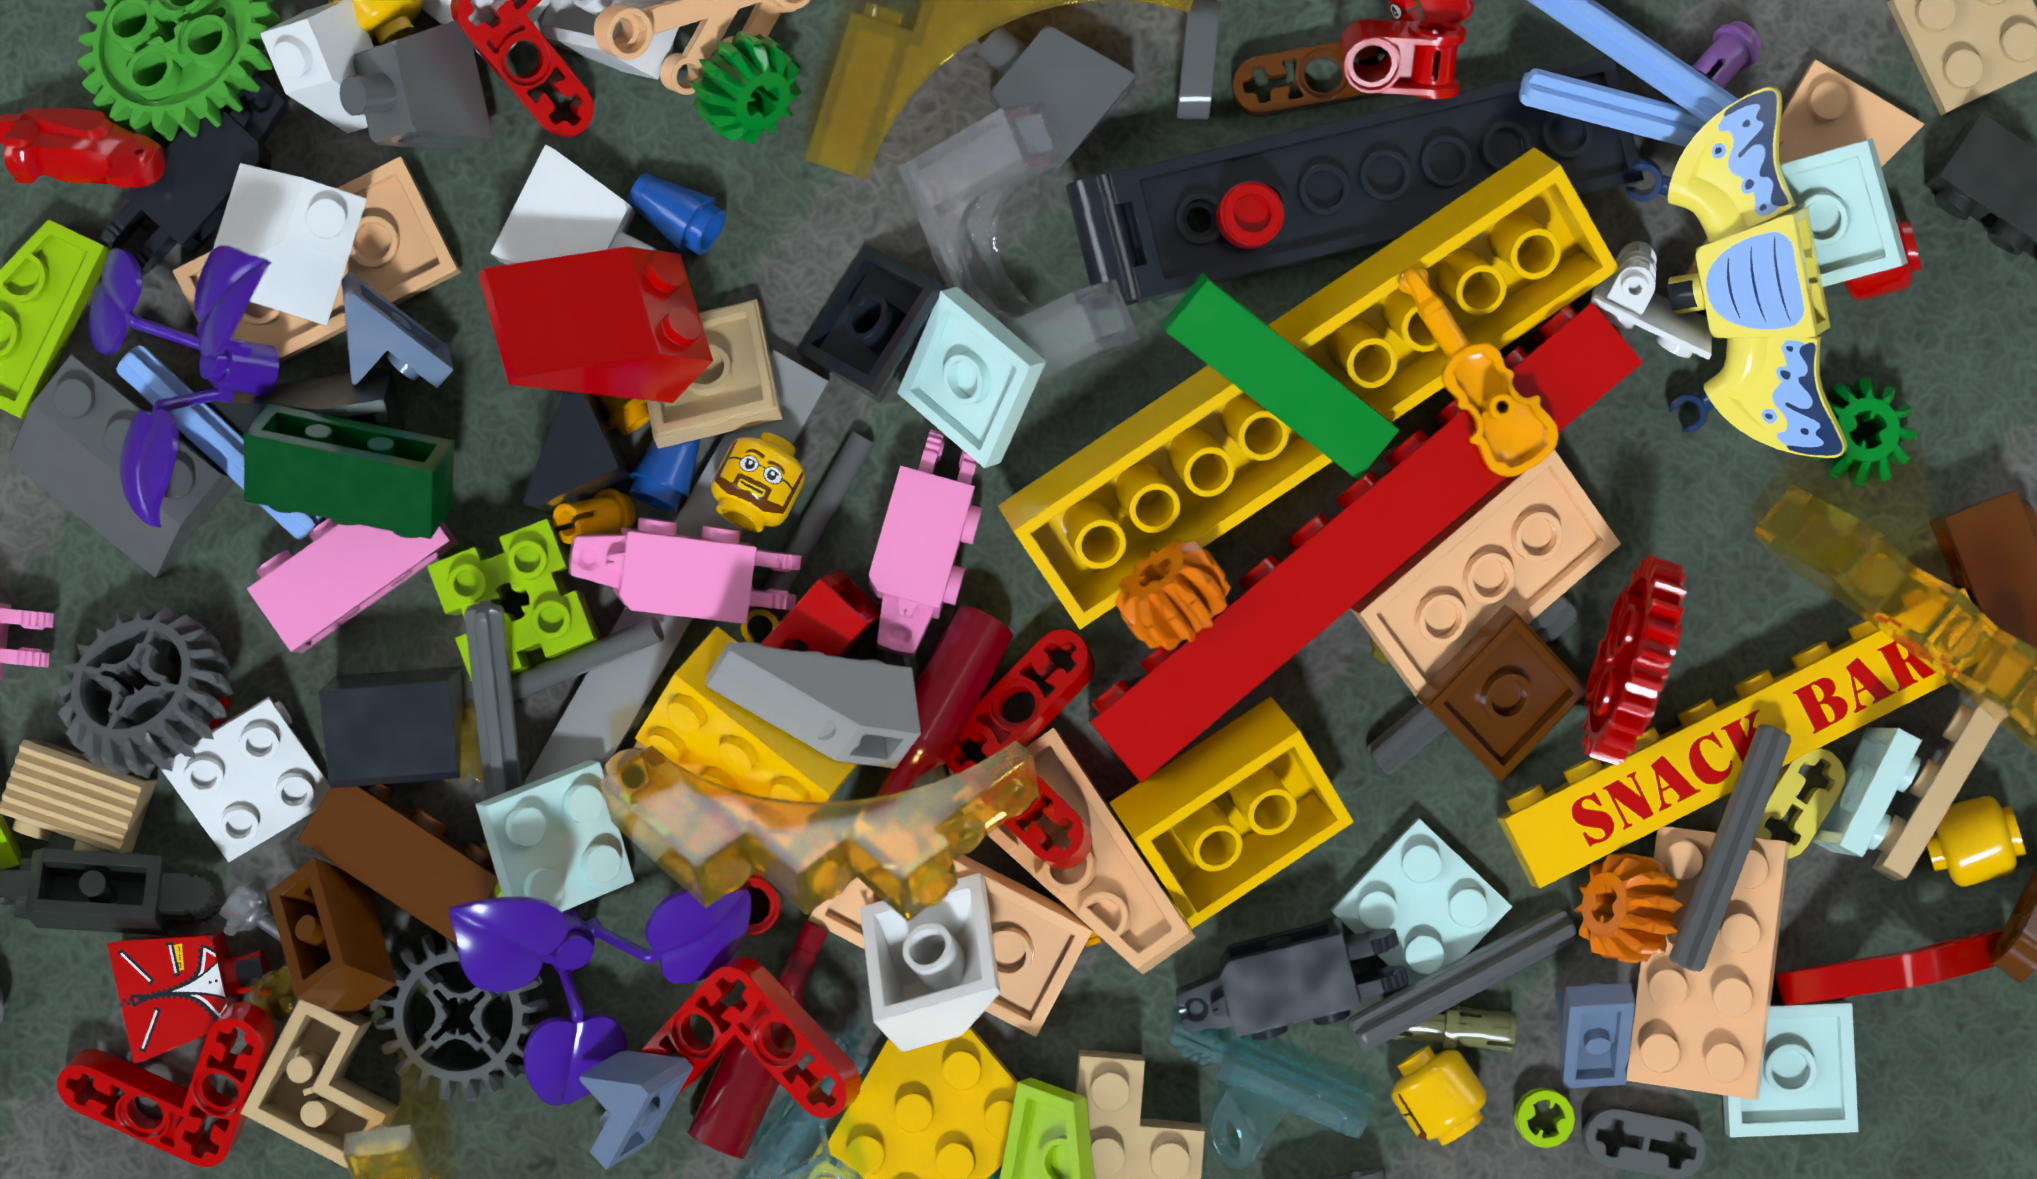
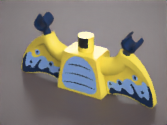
[1626,86,1847,458]

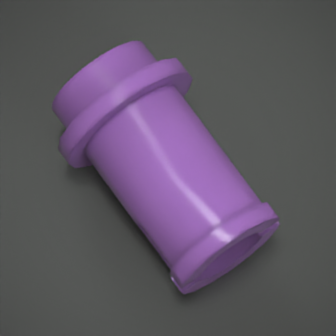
[1691,21,1761,89]

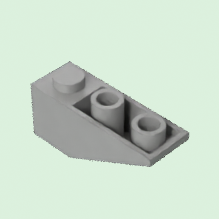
[705,642,921,768]

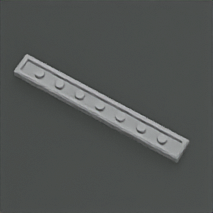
[522,350,830,786]

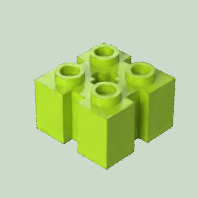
[427,519,602,681]

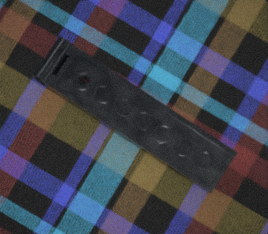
[1065,57,1644,312]

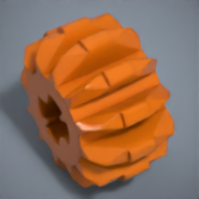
[1115,540,1231,651]
[1574,852,1683,964]

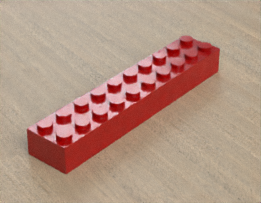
[1089,302,1643,783]

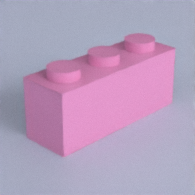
[247,518,459,653]

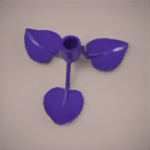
[89,245,279,528]
[449,886,751,1106]

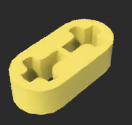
[1755,748,1845,859]

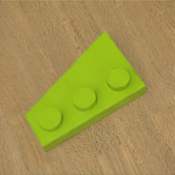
[0,219,111,419]

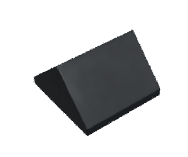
[797,244,946,404]
[523,391,632,515]
[319,666,464,788]

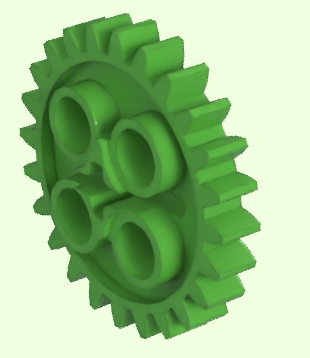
[77,0,280,141]

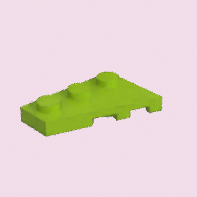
[1000,1077,1094,1179]

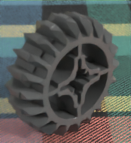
[57,605,233,778]
[375,933,551,1101]

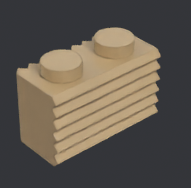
[0,739,157,853]

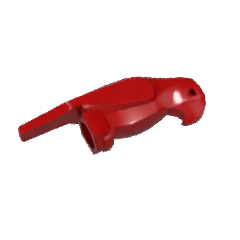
[0,108,166,188]

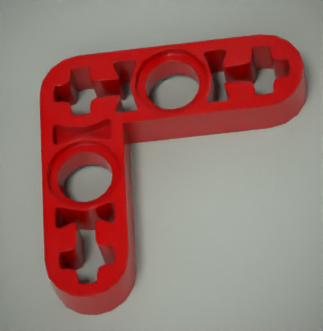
[450,0,594,138]
[945,629,1096,870]
[1776,929,2003,1006]
[640,957,861,1118]
[57,1002,275,1167]

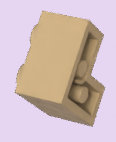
[241,1000,400,1173]
[1075,1049,1205,1179]

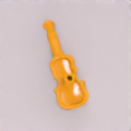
[1398,267,1558,476]

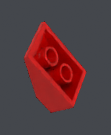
[478,246,713,403]

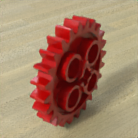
[1582,555,1686,765]

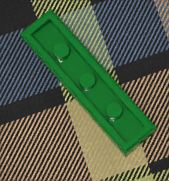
[1160,274,1399,480]

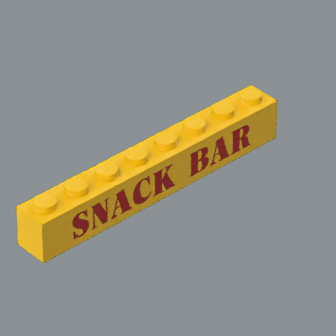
[1497,583,1995,888]

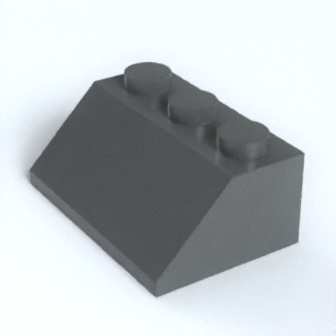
[8,354,235,579]

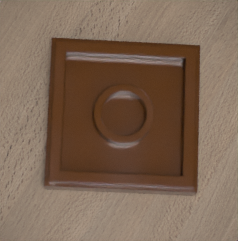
[1416,604,1586,782]

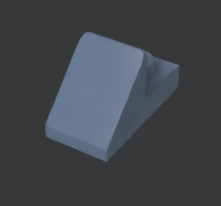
[341,271,454,388]
[1555,983,1635,1089]
[579,1051,694,1170]

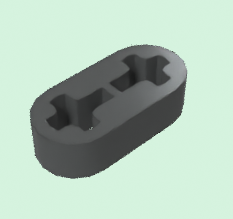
[1176,0,1220,122]
[1582,1107,1706,1179]

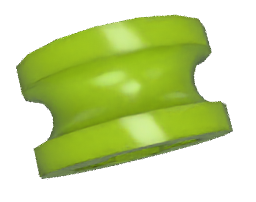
[1513,1087,1575,1148]

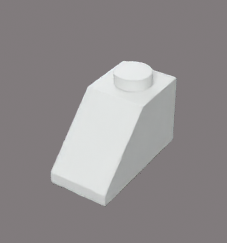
[260,0,374,133]

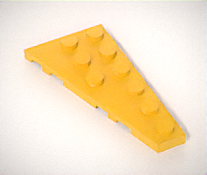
[806,1026,1018,1179]

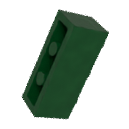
[244,404,454,539]

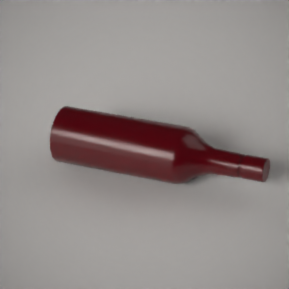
[862,606,1013,835]
[687,920,829,1159]

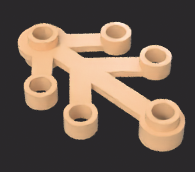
[594,0,810,95]

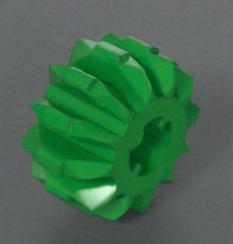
[690,30,802,145]
[1810,377,1918,487]

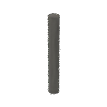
[761,431,874,592]
[511,617,664,702]

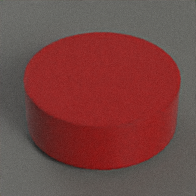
[1216,181,1284,249]

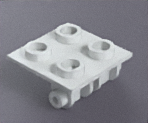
[1591,241,1712,360]
[160,697,331,862]

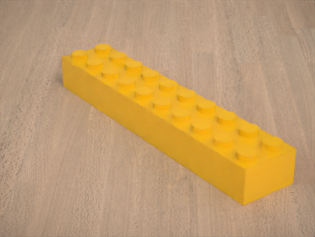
[998,147,1620,629]

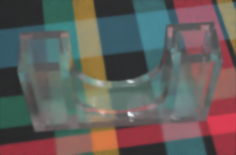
[898,100,1140,391]

